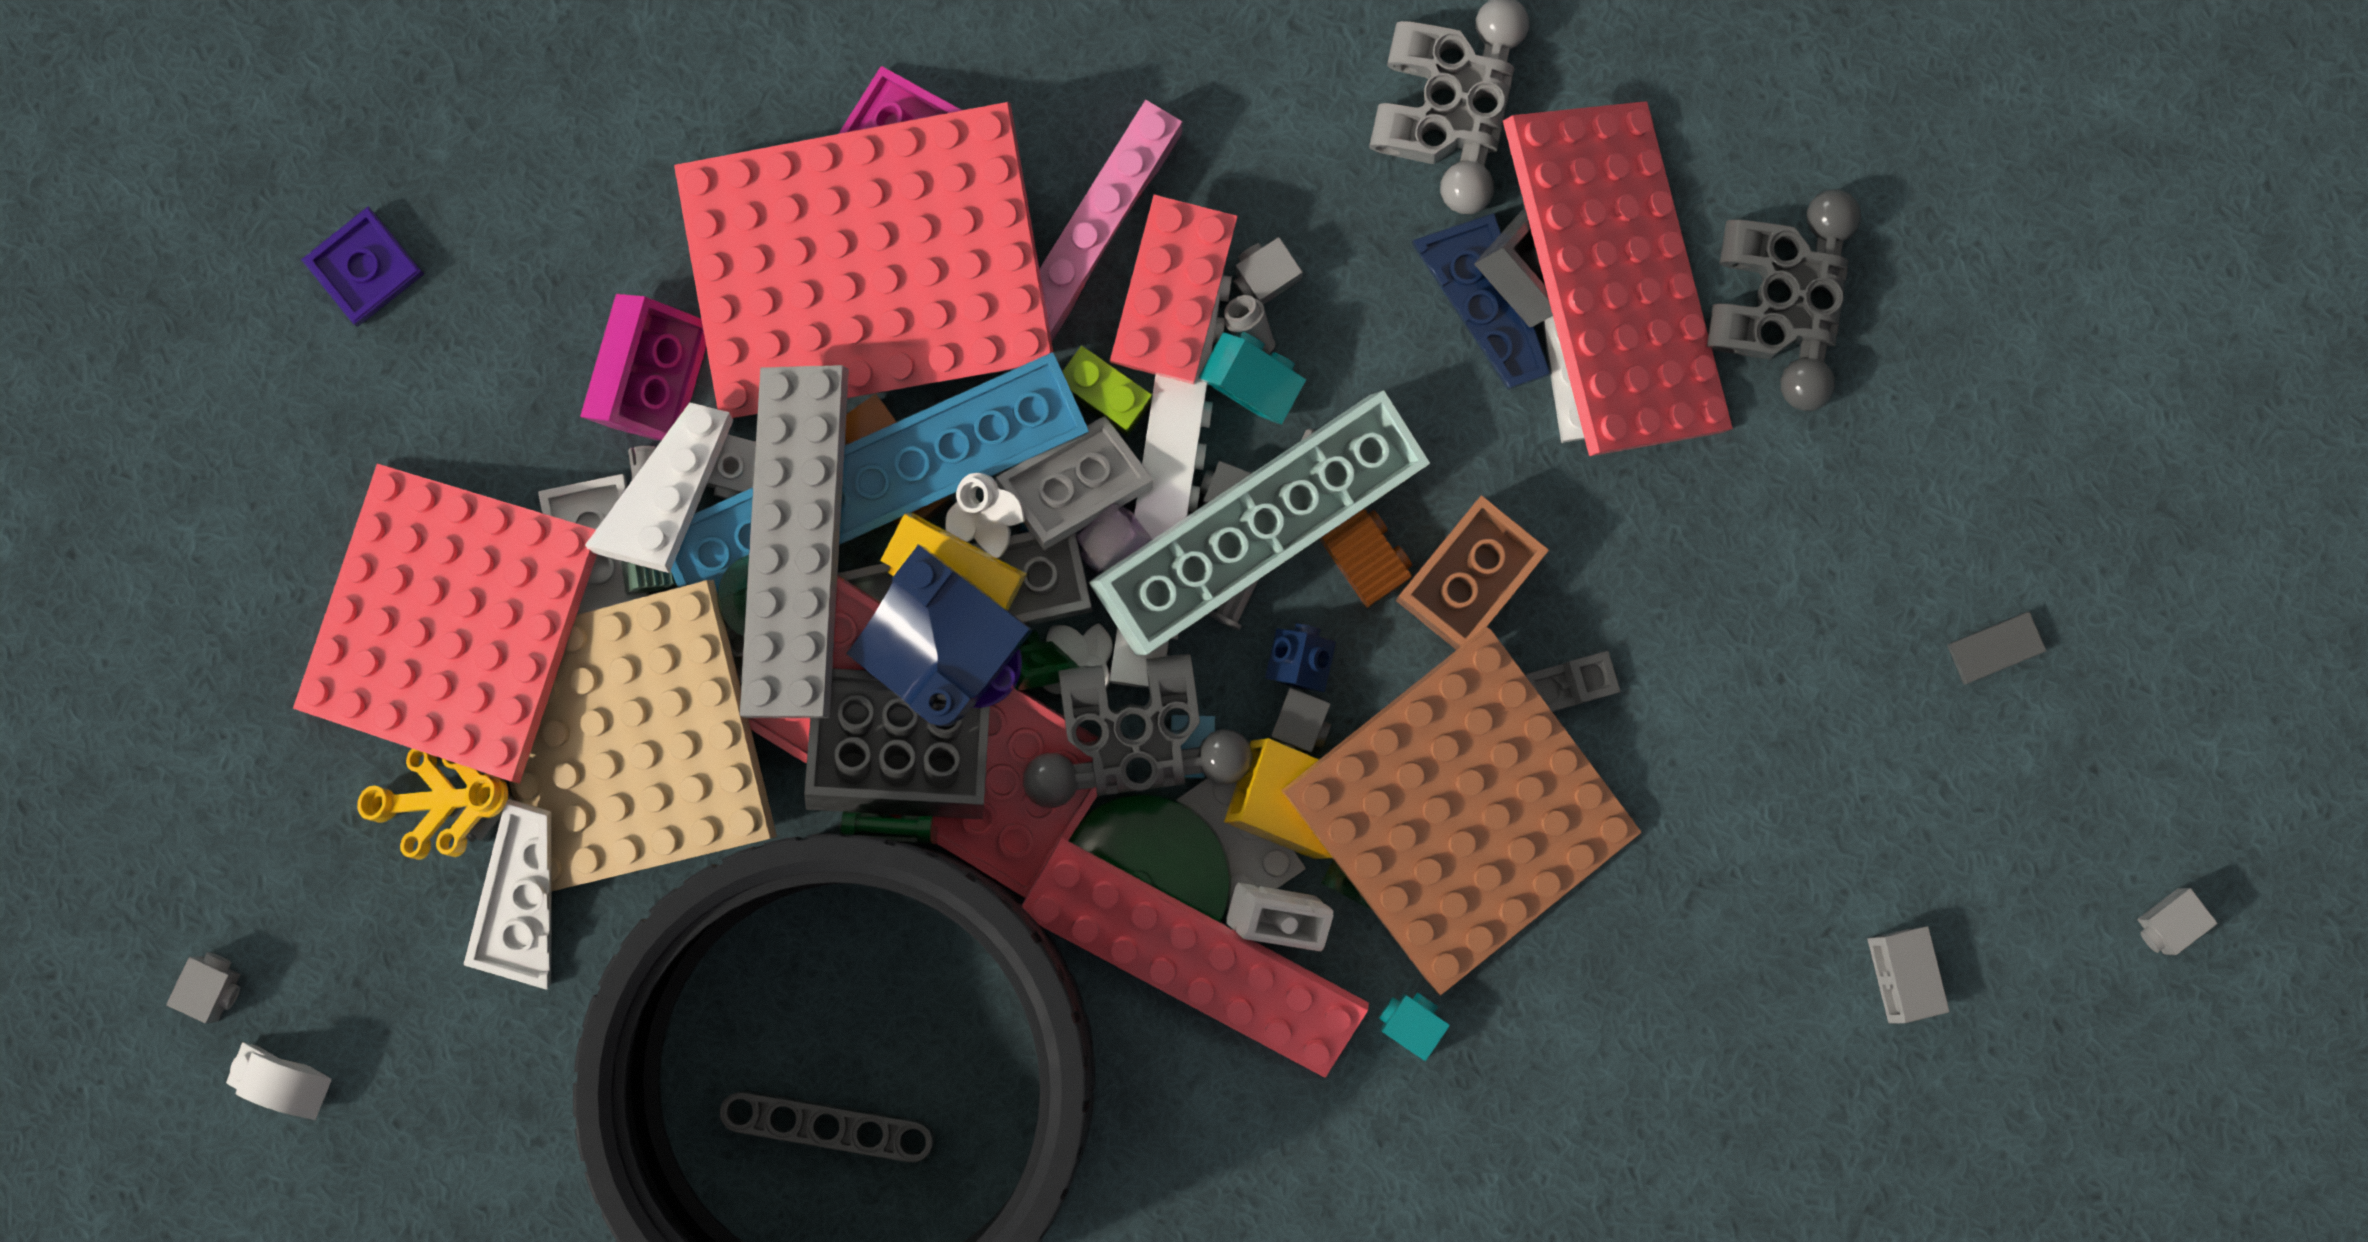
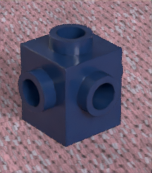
[1265,624,1336,692]

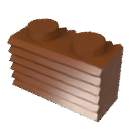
[1319,508,1413,609]

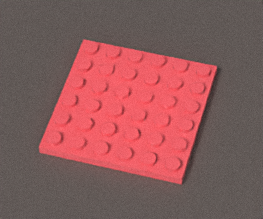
[293,464,597,784]

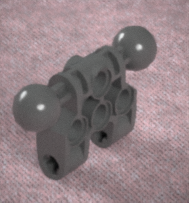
[1706,189,1861,411]
[1023,653,1253,808]

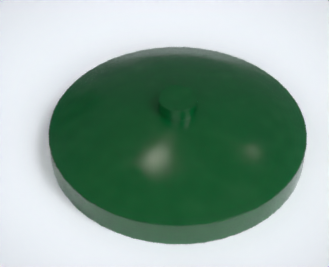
[1068,794,1231,923]

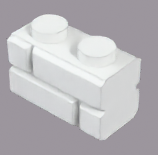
[1226,882,1333,951]

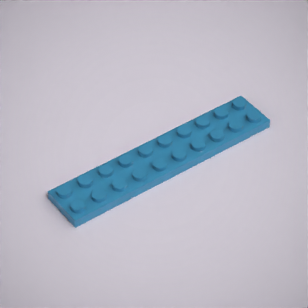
[671,352,1089,599]

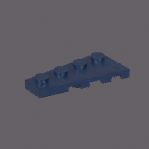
[1412,213,1550,390]

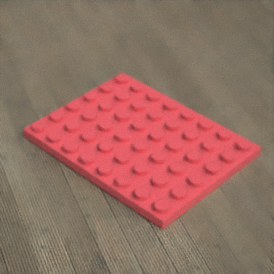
[674,102,1054,418]

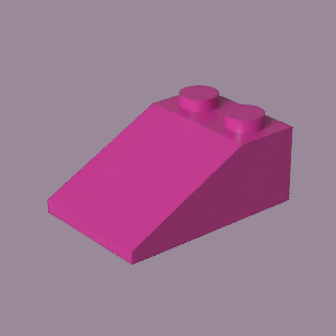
[838,66,962,134]

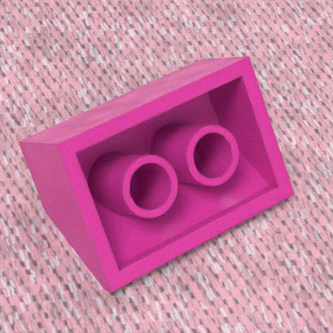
[580,294,706,441]

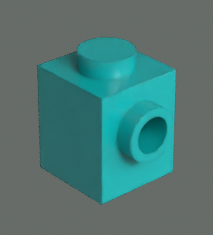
[1378,992,1450,1062]

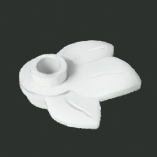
[946,473,1025,558]
[1042,624,1113,694]

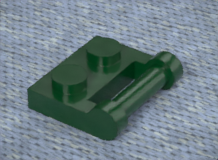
[841,811,938,844]

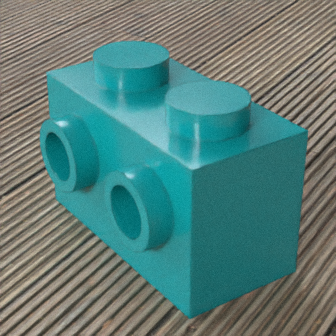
[1198,332,1306,425]

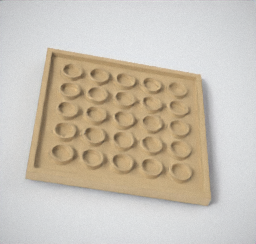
[509,579,777,891]

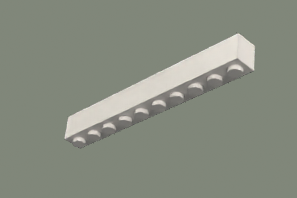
[1109,268,1232,689]

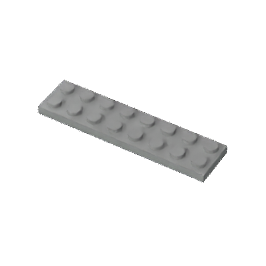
[740,365,849,718]

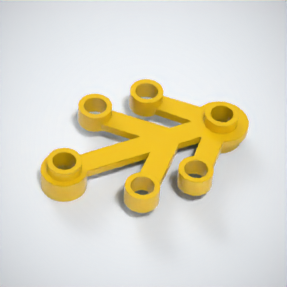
[357,748,508,860]

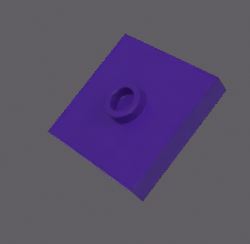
[301,206,424,327]

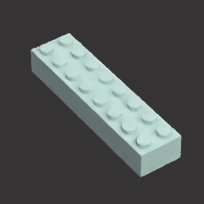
[1089,390,1430,655]

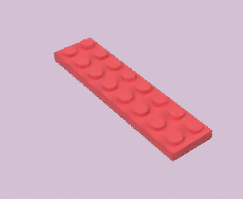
[1021,838,1369,1078]

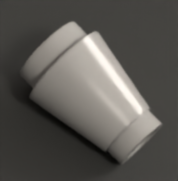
[1224,295,1275,354]

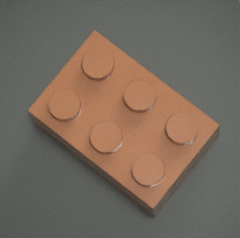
[1396,495,1549,650]

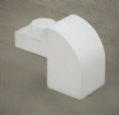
[226,1042,332,1120]

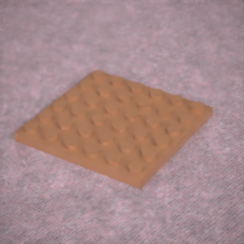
[1281,627,1641,996]

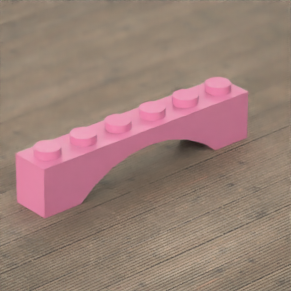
[1039,100,1182,341]

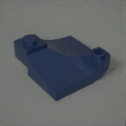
[846,544,1033,726]

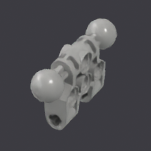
[1369,0,1529,214]

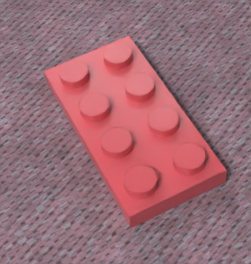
[1110,195,1237,384]

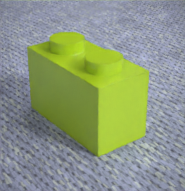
[1062,345,1152,437]

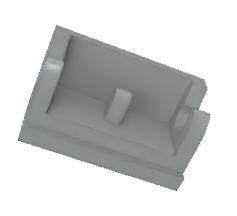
[1867,926,1949,1023]

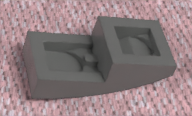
[1525,651,1621,712]

